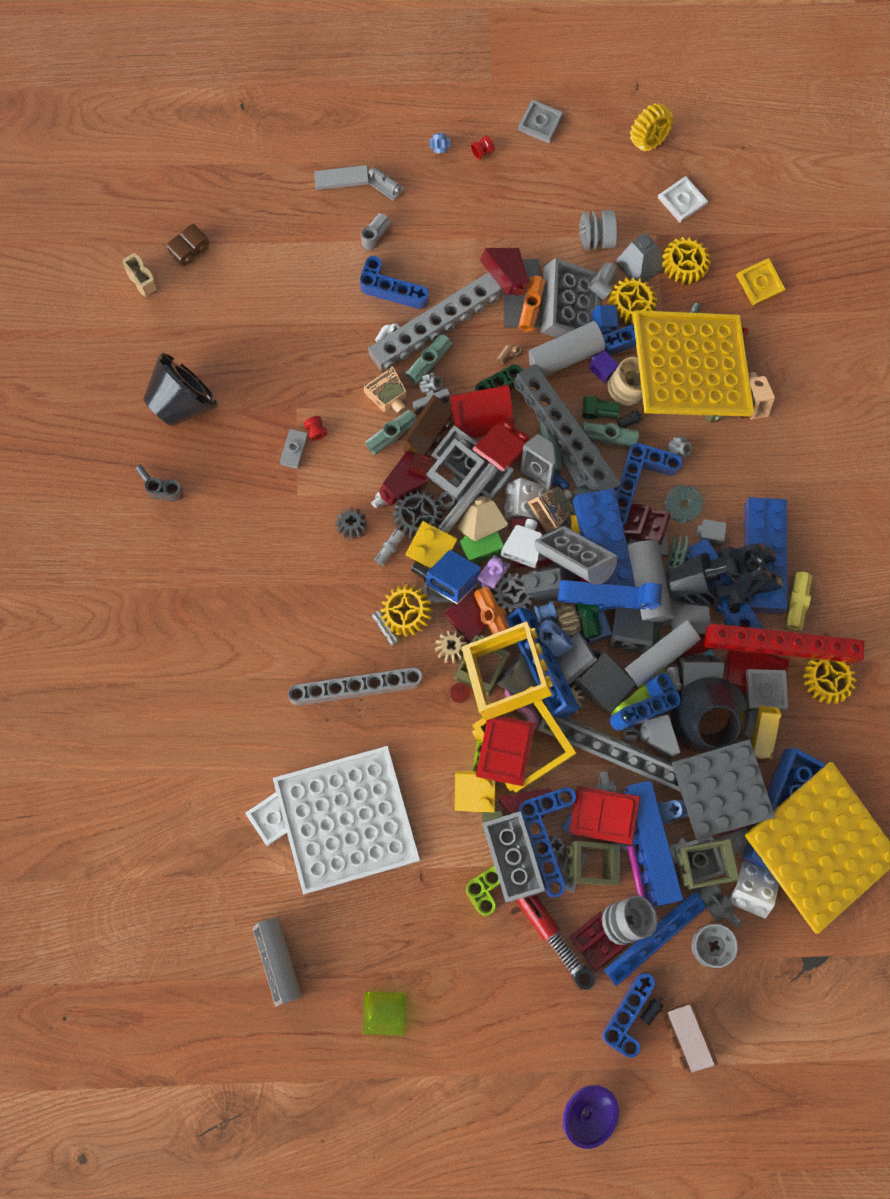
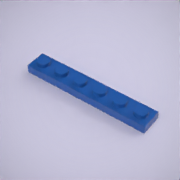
[604,891,707,986]

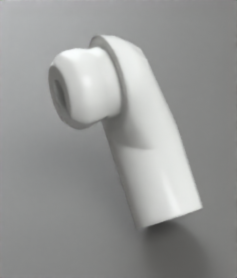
[375,324,400,342]

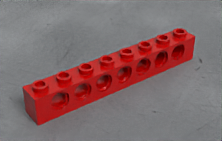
[705,624,864,663]

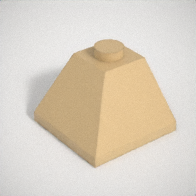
[457,496,508,541]

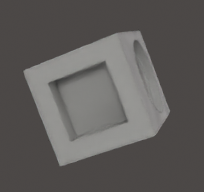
[696,519,726,546]

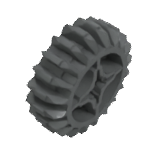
[392,489,443,539]

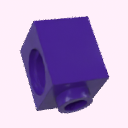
[589,350,619,384]

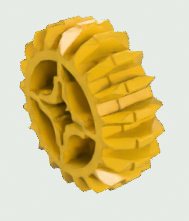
[630,103,674,151]
[662,237,711,285]
[608,277,658,325]
[380,584,433,637]
[803,659,857,705]

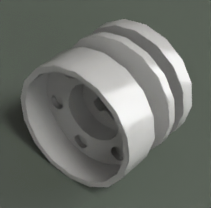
[579,210,617,250]
[602,895,657,945]
[691,924,738,968]

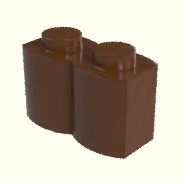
[166,224,210,266]

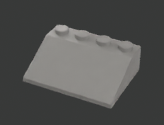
[541,258,600,338]

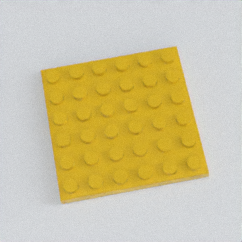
[633,310,754,416]
[744,762,890,934]

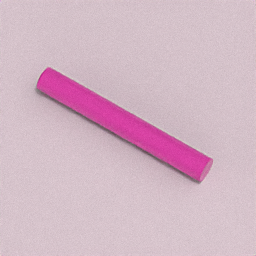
[627,845,647,899]

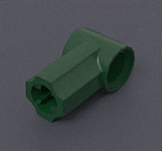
[582,396,620,420]
[576,603,602,639]

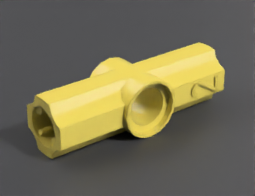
[785,571,812,631]

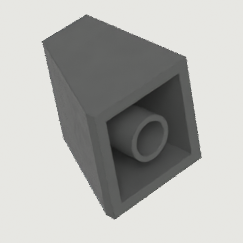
[524,563,578,603]
[608,607,654,654]
[571,651,635,713]
[678,654,724,711]

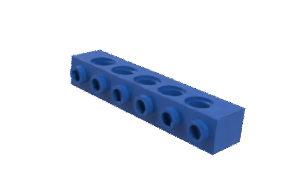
[685,538,764,629]
[506,607,580,718]

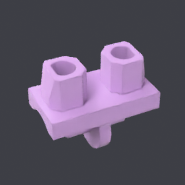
[477,555,510,590]

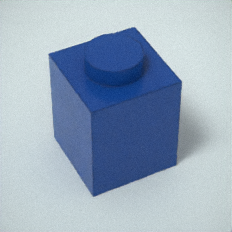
[592,305,619,335]

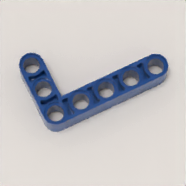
[616,443,683,527]
[558,580,662,610]
[518,787,576,898]

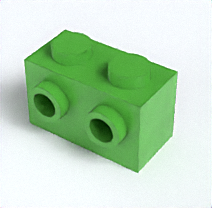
[460,531,504,564]

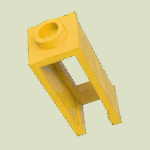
[751,705,782,759]

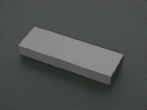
[314,165,369,190]

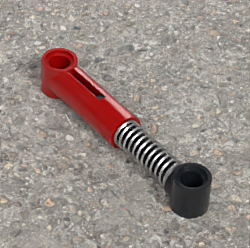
[516,895,595,990]

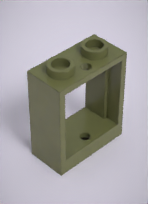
[454,635,510,697]
[677,839,739,890]
[565,841,620,886]

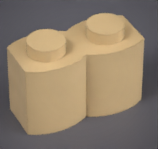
[123,253,157,297]

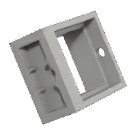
[427,439,486,500]

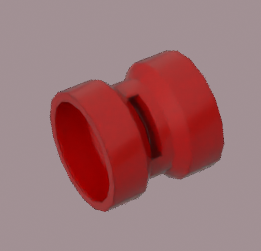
[470,135,495,160]
[304,416,328,441]

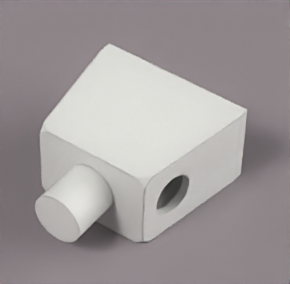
[501,519,542,568]

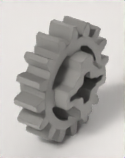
[493,573,533,615]

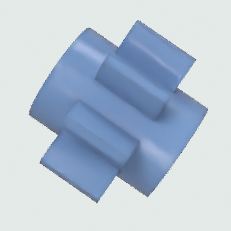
[429,133,451,153]

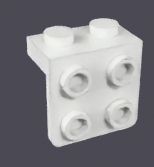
[504,478,550,521]
[729,861,779,919]

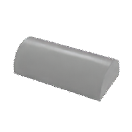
[529,321,605,377]
[431,426,514,500]
[534,526,617,585]
[627,540,674,623]
[624,620,701,688]
[482,811,545,903]
[252,917,302,1007]

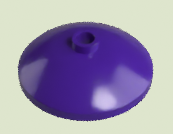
[563,1085,619,1149]

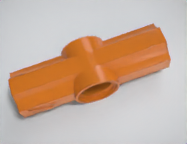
[518,275,546,332]
[474,586,509,634]

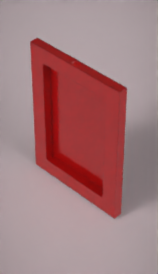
[450,385,515,437]
[723,650,790,694]
[475,715,536,786]
[569,786,640,845]

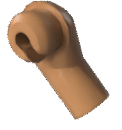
[496,344,523,364]

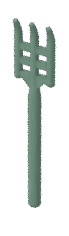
[650,536,689,648]

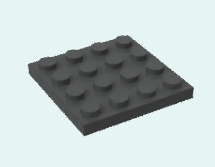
[672,739,775,840]

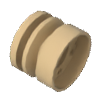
[607,357,643,406]

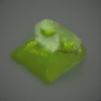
[362,992,405,1036]

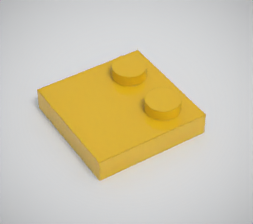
[736,258,785,306]
[405,521,457,568]
[455,771,495,812]

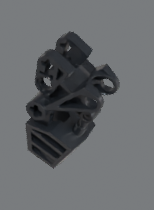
[666,543,783,607]

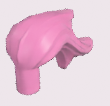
[505,689,541,731]

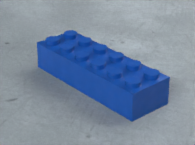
[573,488,636,611]
[744,497,787,615]
[742,748,827,871]
[622,781,683,908]

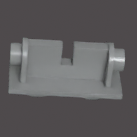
[368,167,404,201]

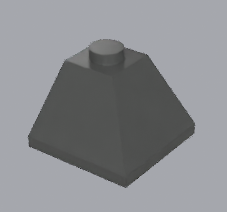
[615,232,665,283]

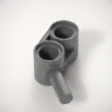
[135,464,183,502]
[695,879,743,928]

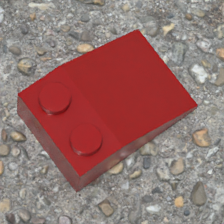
[473,420,531,471]

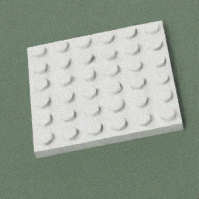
[273,746,420,895]

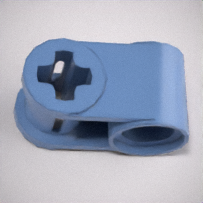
[534,601,557,625]
[539,620,574,658]
[657,800,689,824]

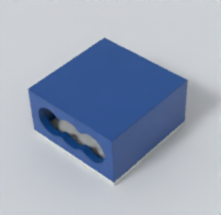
[426,550,481,604]

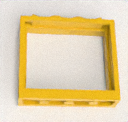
[462,621,553,721]
[472,686,577,793]

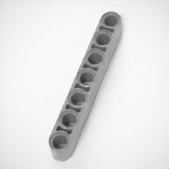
[288,668,422,706]

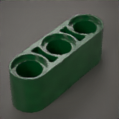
[475,364,523,391]

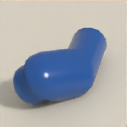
[552,473,570,490]

